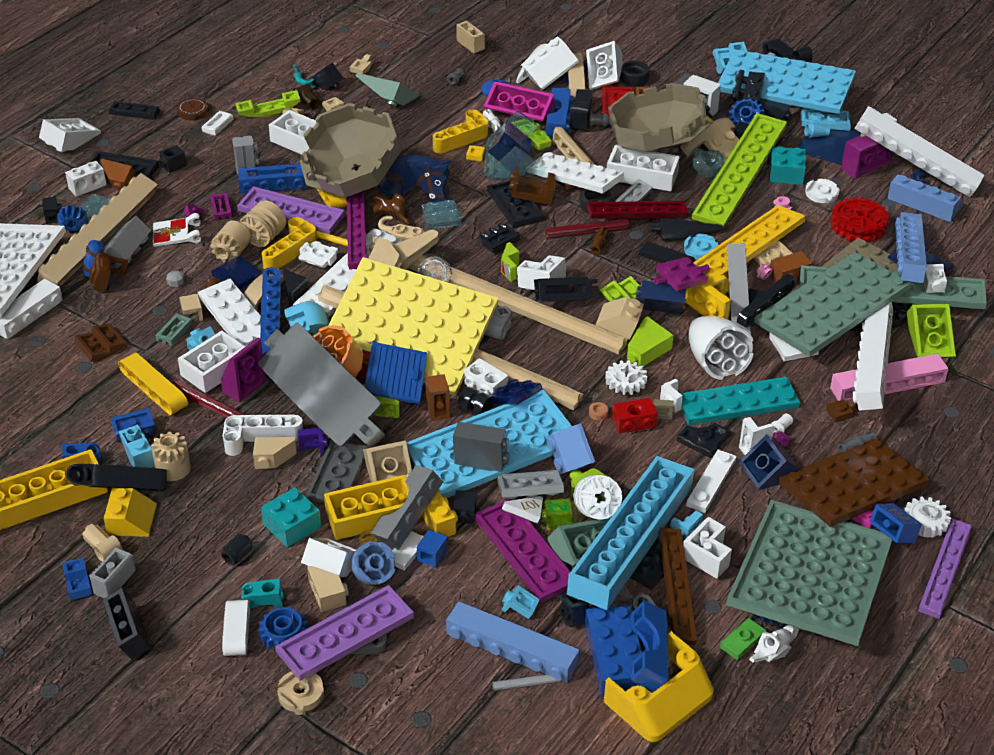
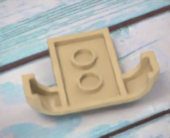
[680,118,739,166]

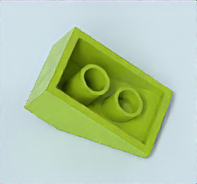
[907,304,956,358]

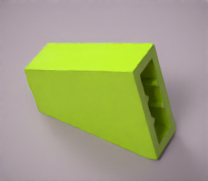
[627,316,673,367]

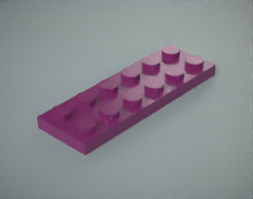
[475,499,570,603]

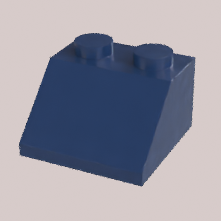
[739,434,800,490]

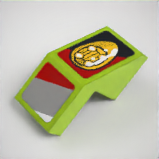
[501,242,519,282]

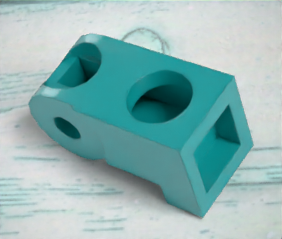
[241,578,284,608]

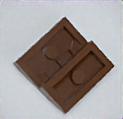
[74,323,127,362]

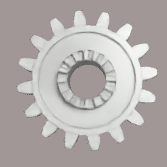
[904,497,951,537]

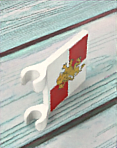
[153,213,201,247]

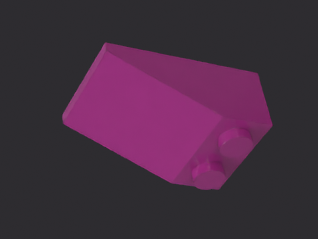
[841,136,893,178]
[221,337,266,402]

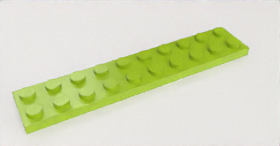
[692,113,787,227]

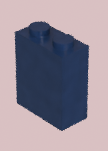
[635,280,686,314]

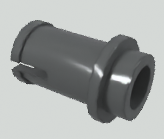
[447,68,465,85]

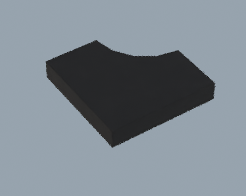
[676,422,731,458]

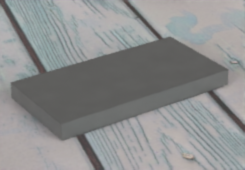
[306,439,369,504]

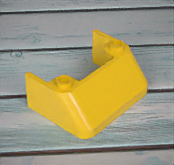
[604,632,714,742]

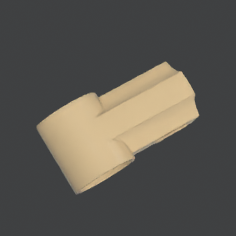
[82,524,122,562]

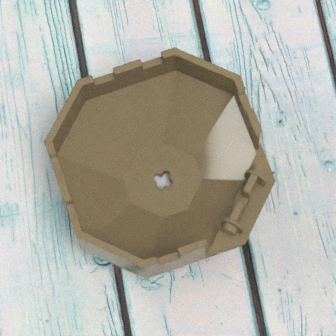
[608,83,710,153]
[300,103,402,197]

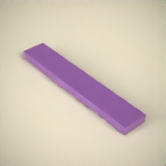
[918,519,972,619]

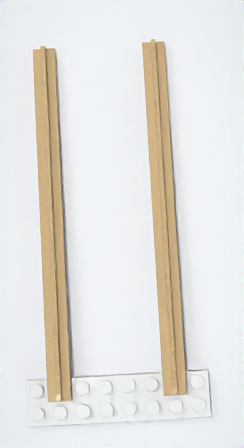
[293,228,628,410]

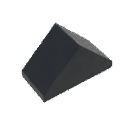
[283,269,308,306]

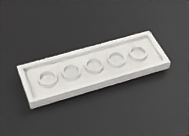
[526,152,624,193]
[198,279,261,347]

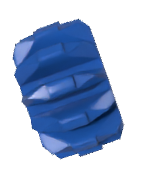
[57,204,88,233]

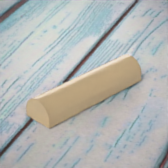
[552,127,594,165]

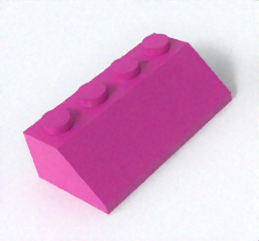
[484,81,556,121]

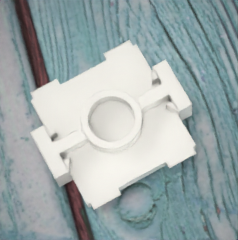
[299,241,338,268]

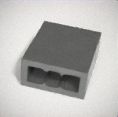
[453,422,509,472]

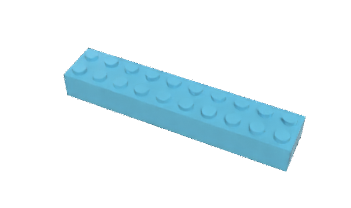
[567,456,694,610]

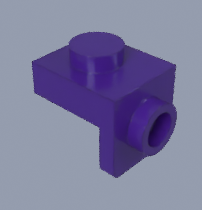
[298,428,328,455]

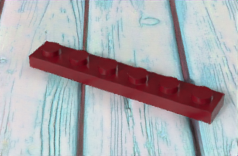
[587,201,689,219]

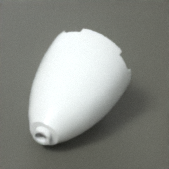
[689,316,754,380]

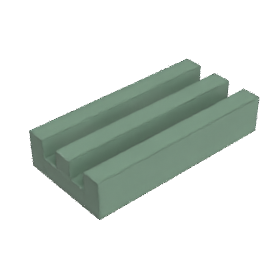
[155,313,193,346]

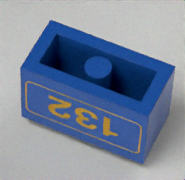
[869,504,922,543]

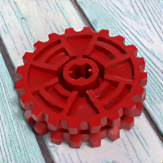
[830,197,889,242]

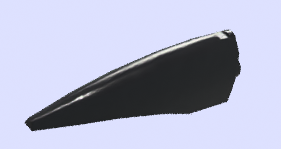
[651,218,728,240]

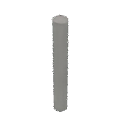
[492,674,561,691]

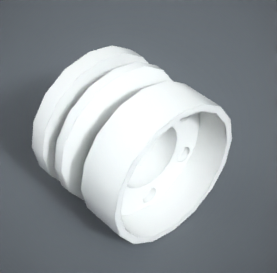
[573,475,622,520]

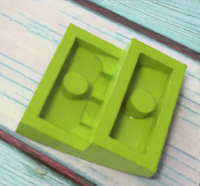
[599,276,640,302]

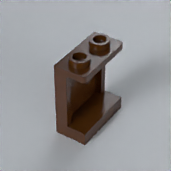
[509,166,555,205]

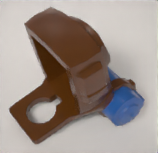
[82,240,128,292]

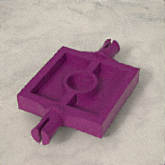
[654,257,710,291]

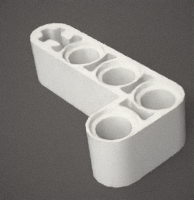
[223,415,303,456]

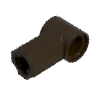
[293,84,320,110]

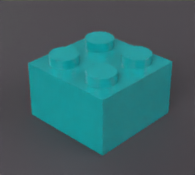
[769,147,805,185]
[261,487,321,548]

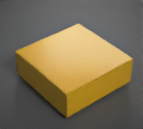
[466,145,486,161]

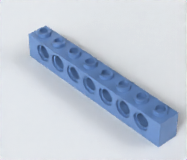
[895,212,927,283]

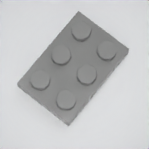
[497,470,564,499]

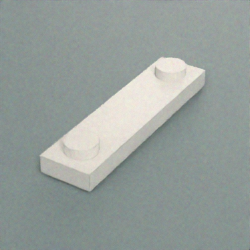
[686,450,736,513]

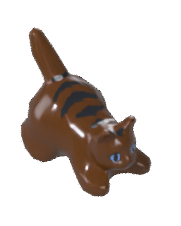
[372,193,410,226]

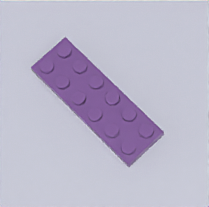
[237,187,345,234]
[275,585,414,681]

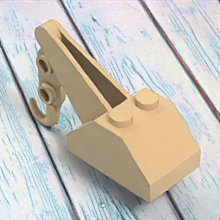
[368,216,439,270]

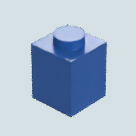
[417,530,448,568]

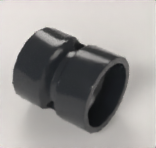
[458,386,494,416]

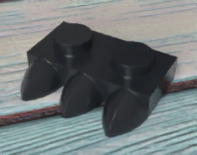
[480,223,520,253]

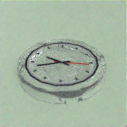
[417,256,452,283]

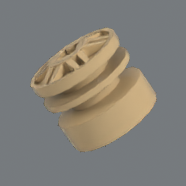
[240,200,286,247]

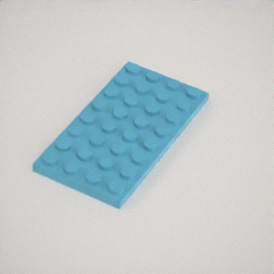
[718,49,856,114]
[406,389,572,498]

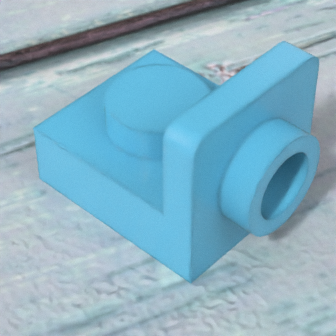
[670,511,703,541]
[501,585,540,619]

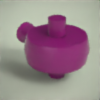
[184,204,203,220]
[772,431,792,448]

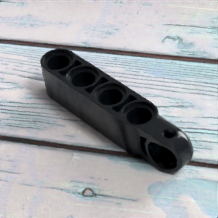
[65,463,167,491]

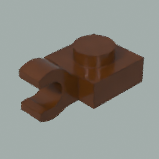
[826,398,861,423]

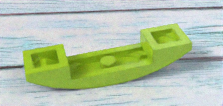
[235,90,300,117]

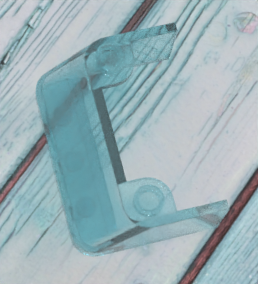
[484,110,538,180]

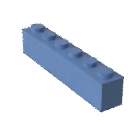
[446,601,579,683]

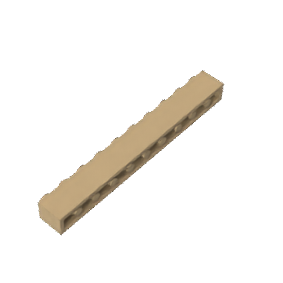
[37,173,158,287]

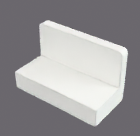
[739,417,774,455]

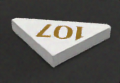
[502,496,543,523]

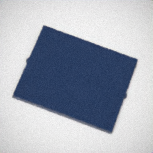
[797,129,861,165]

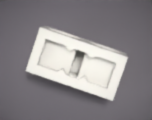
[65,161,107,197]
[464,358,508,400]

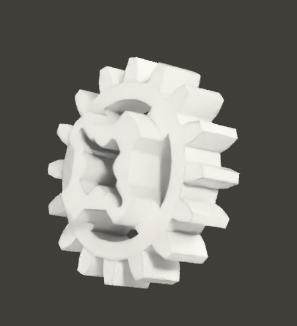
[605,360,647,395]

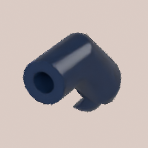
[911,169,927,182]

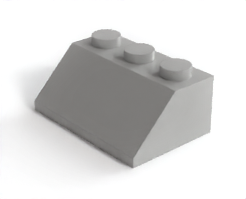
[104,216,151,268]

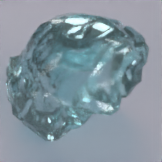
[693,148,724,178]

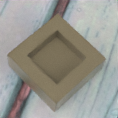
[653,399,674,420]

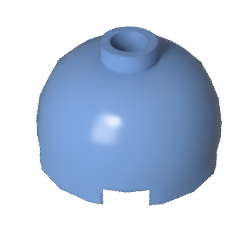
[351,541,395,585]

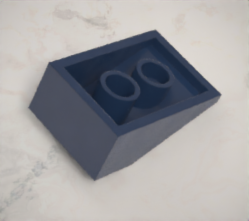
[488,120,532,171]

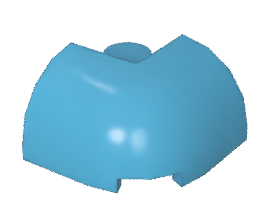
[713,42,748,74]
[284,301,330,335]

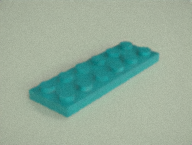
[680,377,800,425]

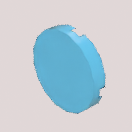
[684,234,719,260]

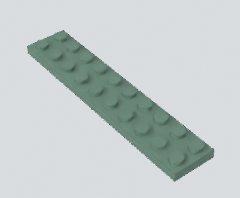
[800,265,987,309]

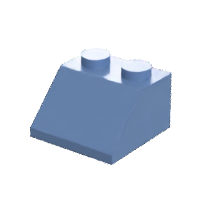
[547,423,595,474]

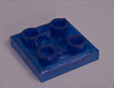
[211,256,262,290]
[491,379,543,405]

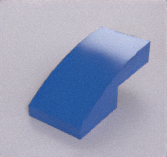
[62,557,92,600]

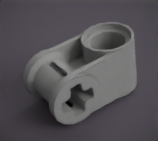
[484,306,512,340]

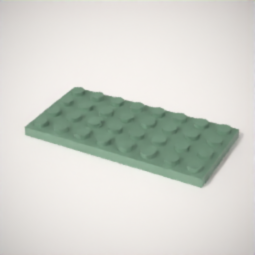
[754,252,911,357]

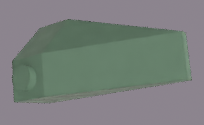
[356,73,419,107]
[547,517,611,566]

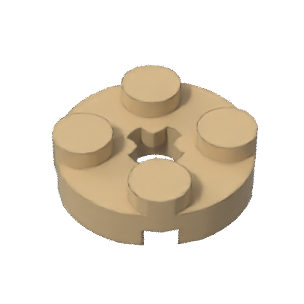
[277,671,324,715]

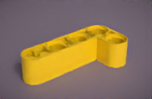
[433,110,488,154]
[262,217,317,269]

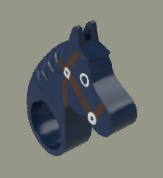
[378,154,451,205]

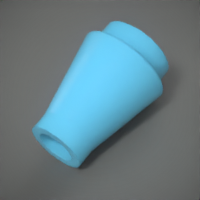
[804,122,830,138]

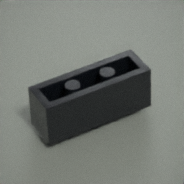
[103,588,151,660]

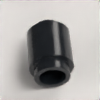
[221,534,252,565]

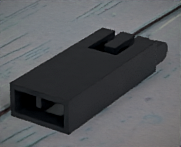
[534,277,599,302]

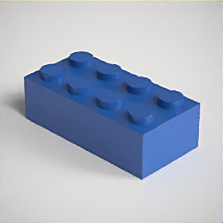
[585,605,642,698]

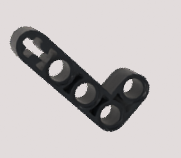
[762,38,813,63]
[571,89,593,131]

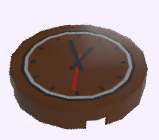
[176,98,209,120]

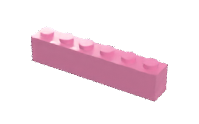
[830,354,948,402]

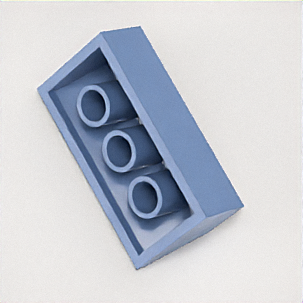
[887,174,964,222]

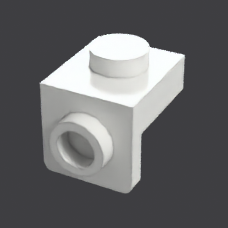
[660,379,682,413]

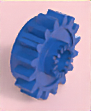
[729,98,765,126]
[258,607,308,650]

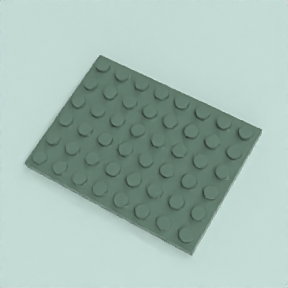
[726,500,892,646]

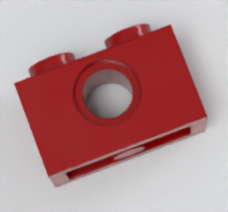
[612,397,658,434]

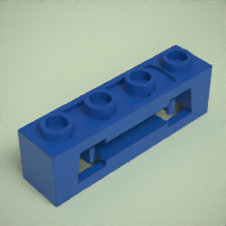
[238,164,308,194]

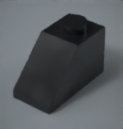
[307,62,343,90]

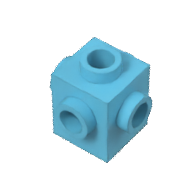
[186,326,215,350]

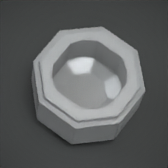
[166,271,185,287]

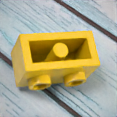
[422,490,458,537]

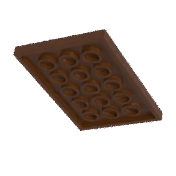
[779,439,929,527]

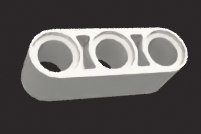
[223,600,250,656]

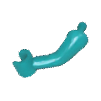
[293,64,316,89]

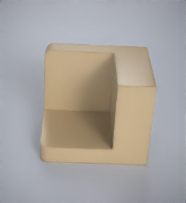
[179,294,203,321]

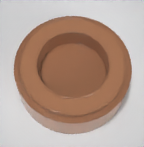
[589,402,609,421]

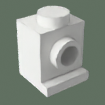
[923,264,947,293]

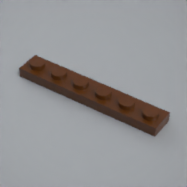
[659,528,697,645]

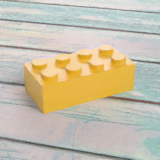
[324,475,409,540]

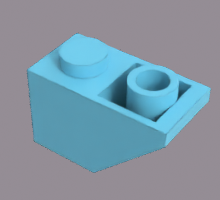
[119,425,155,468]

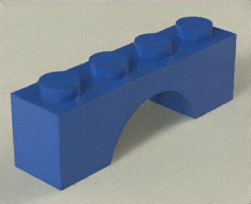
[546,88,574,137]
[631,600,669,691]

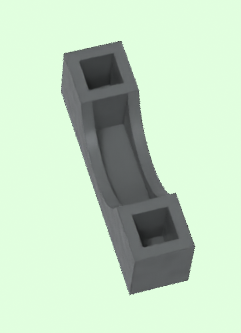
[371,465,443,550]

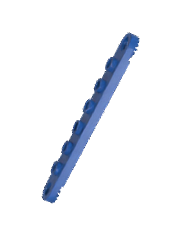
[260,267,281,357]

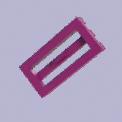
[210,193,232,221]

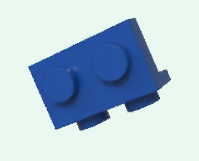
[110,408,156,442]

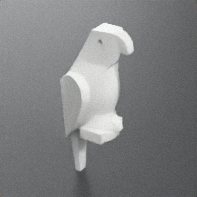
[749,625,799,663]

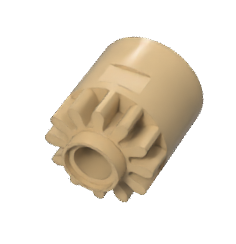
[210,221,251,263]
[151,432,191,481]

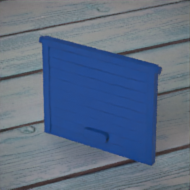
[365,340,427,404]

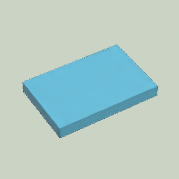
[800,107,851,131]

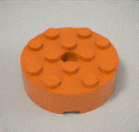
[313,325,363,377]

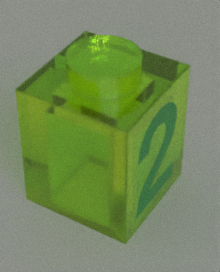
[541,499,572,530]

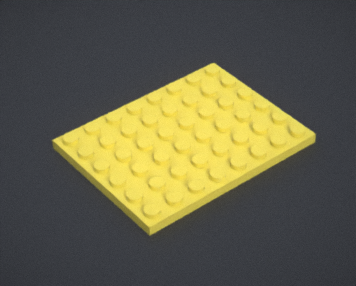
[328,257,499,396]

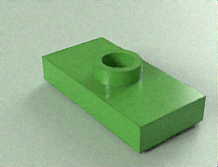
[720,618,766,660]

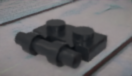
[732,70,765,104]

